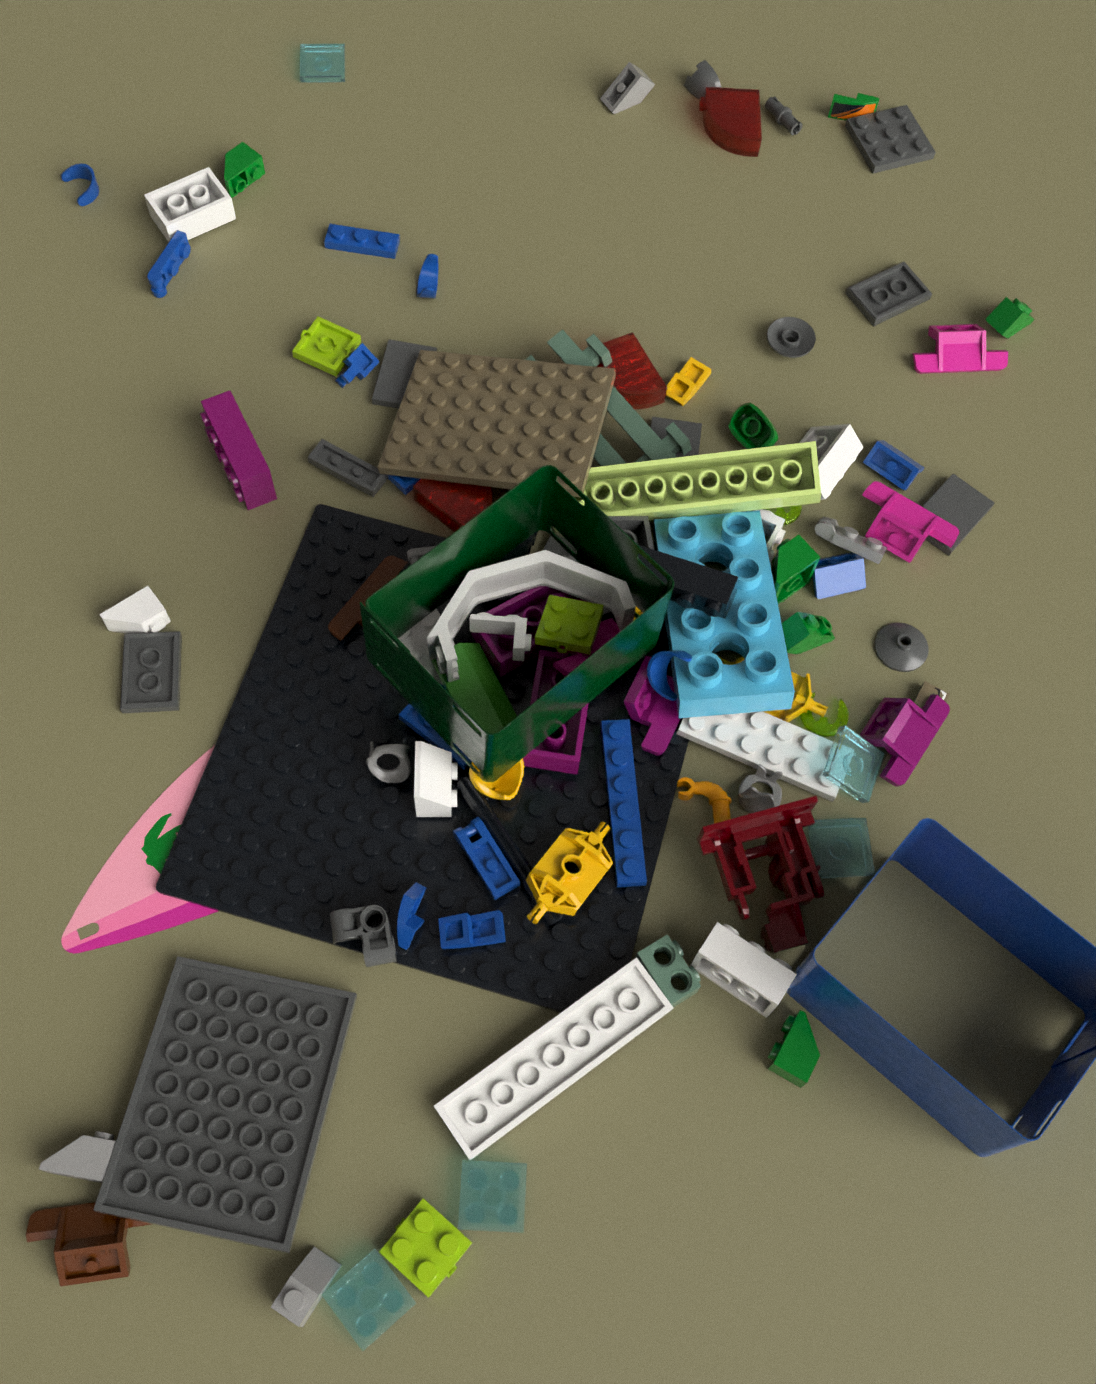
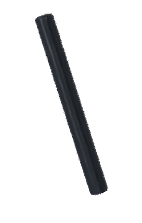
[457,776,563,925]

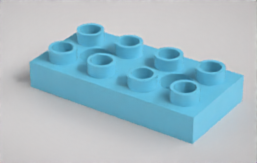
[653,510,795,718]

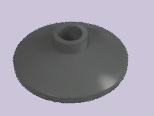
[767,317,816,358]
[875,623,929,672]

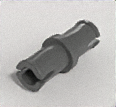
[765,96,803,135]

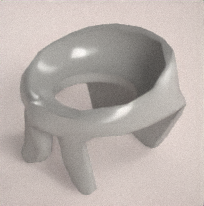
[366,738,411,783]
[738,764,783,813]

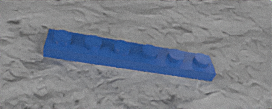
[601,719,647,887]

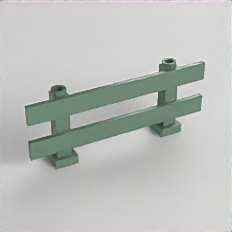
[525,329,692,466]

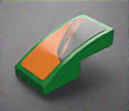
[828,93,880,120]

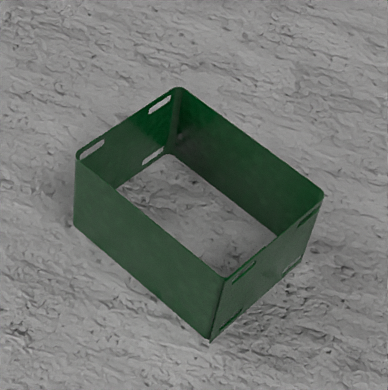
[359,465,674,782]

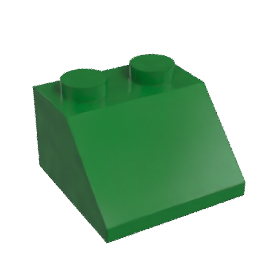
[771,535,820,605]

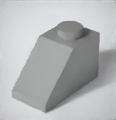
[600,62,655,114]
[39,1131,116,1183]
[271,1247,342,1327]

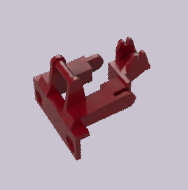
[697,796,824,954]

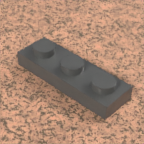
[308,439,388,497]

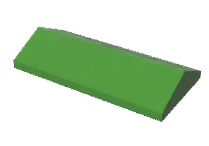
[431,643,517,735]

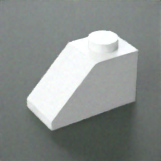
[99,586,171,634]

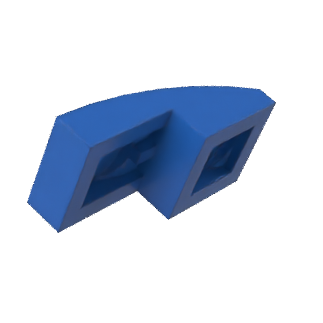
[438,910,506,949]

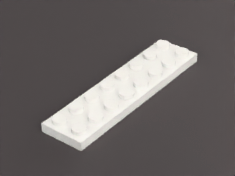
[434,957,673,1161]

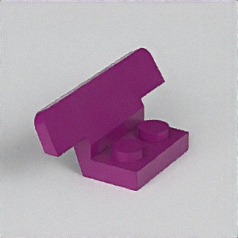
[624,656,681,755]
[858,694,950,787]

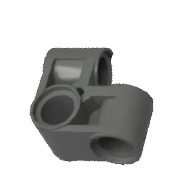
[329,905,397,967]

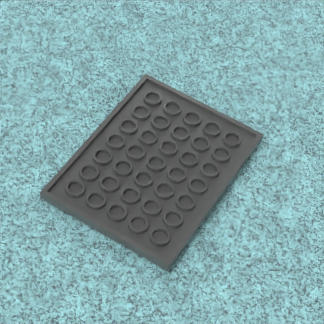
[93,956,357,1254]

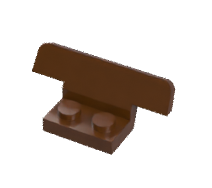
[328,556,408,641]
[26,1202,152,1287]

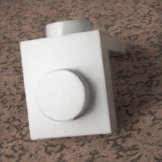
[754,509,786,563]
[470,612,532,661]

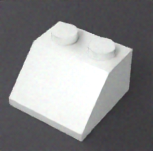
[414,741,458,817]

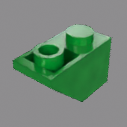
[224,141,265,198]
[985,297,1035,338]
[782,612,835,654]
[767,1010,820,1088]

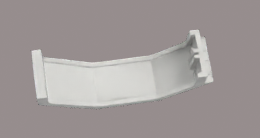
[427,550,636,682]

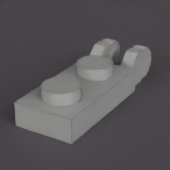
[814,516,887,564]

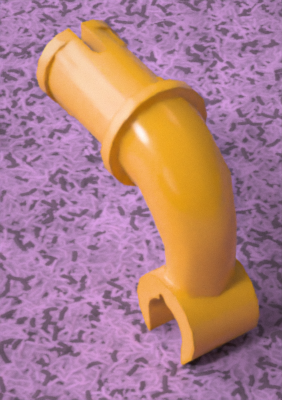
[677,777,732,823]

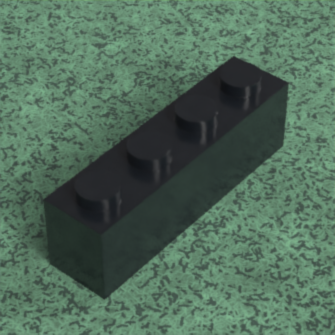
[637,544,738,619]

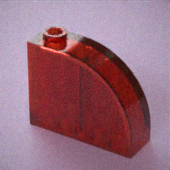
[699,87,762,157]
[583,332,667,409]
[413,479,492,532]

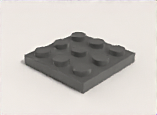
[845,105,936,174]

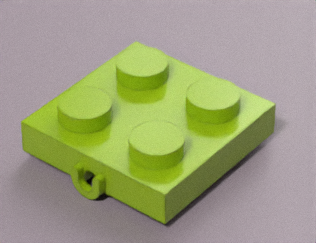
[292,316,361,376]
[535,595,604,655]
[379,1198,472,1298]

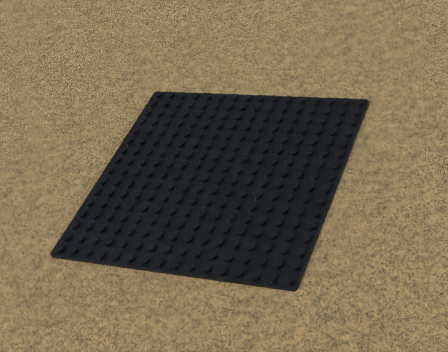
[156,504,689,1013]

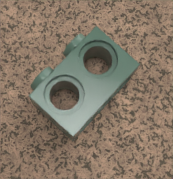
[635,935,701,1007]

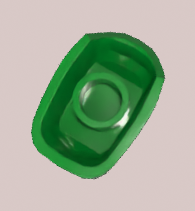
[728,402,778,449]

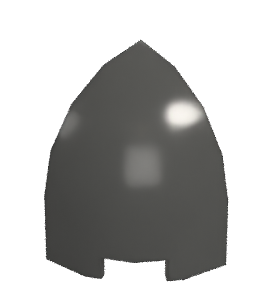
[684,60,722,102]

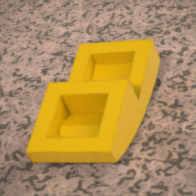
[662,357,711,406]

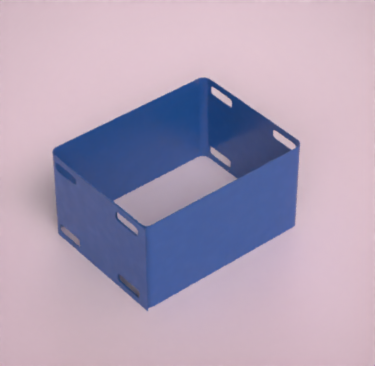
[787,818,1096,1157]

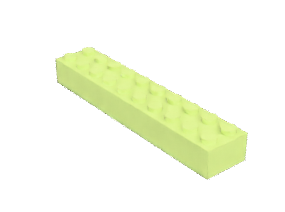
[553,441,821,532]

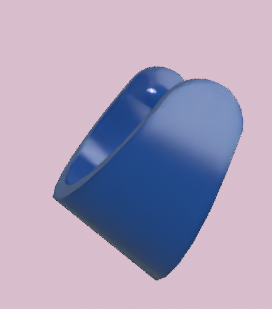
[61,163,99,206]
[416,254,439,299]
[647,650,692,701]

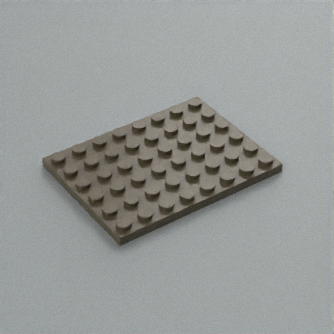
[378,350,616,497]

